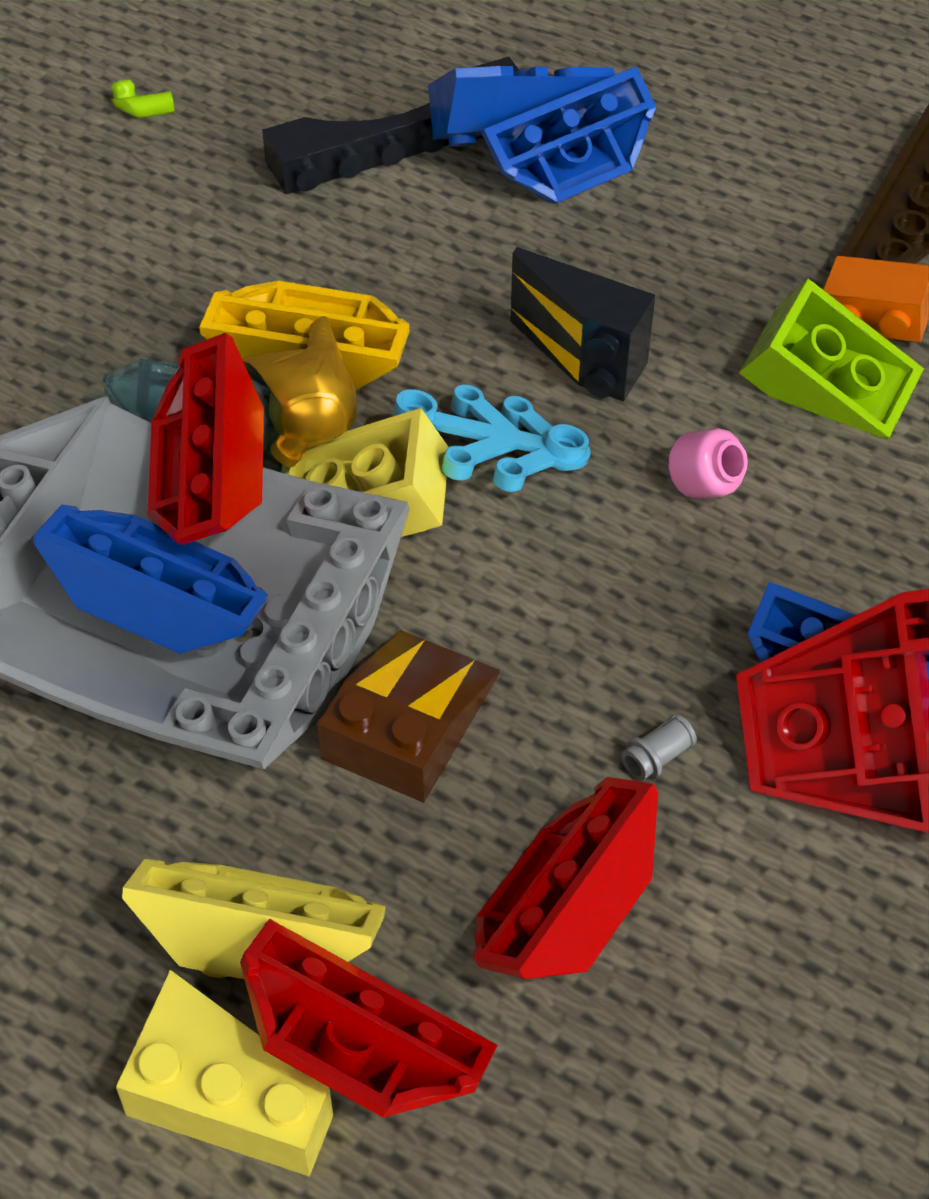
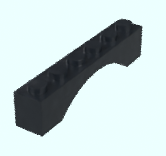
[262,56,520,194]

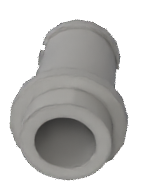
[621,714,697,781]

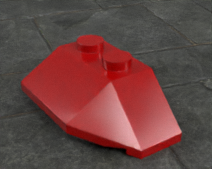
[147,332,264,545]
[473,777,658,979]
[240,919,498,1118]

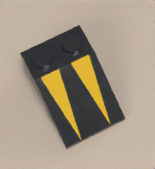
[510,247,655,402]

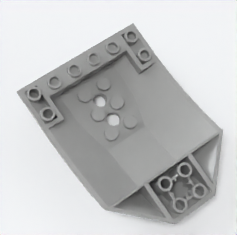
[0,395,409,769]

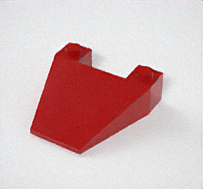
[736,589,929,833]

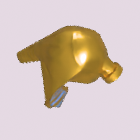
[242,316,357,467]

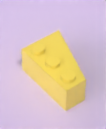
[116,970,333,1177]

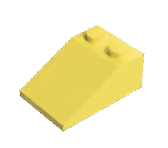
[281,408,449,537]

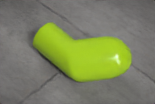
[111,79,175,118]

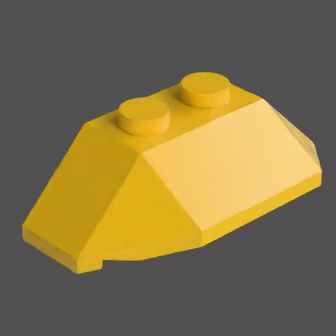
[199,280,410,391]

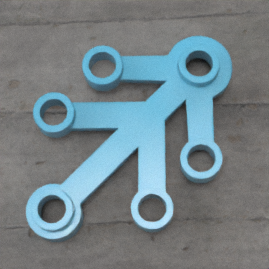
[392,385,591,492]

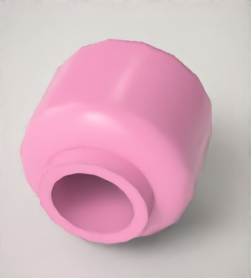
[668,428,748,499]

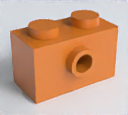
[823,256,929,343]

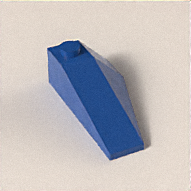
[428,66,615,147]

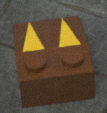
[317,630,500,803]

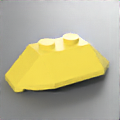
[122,859,386,980]

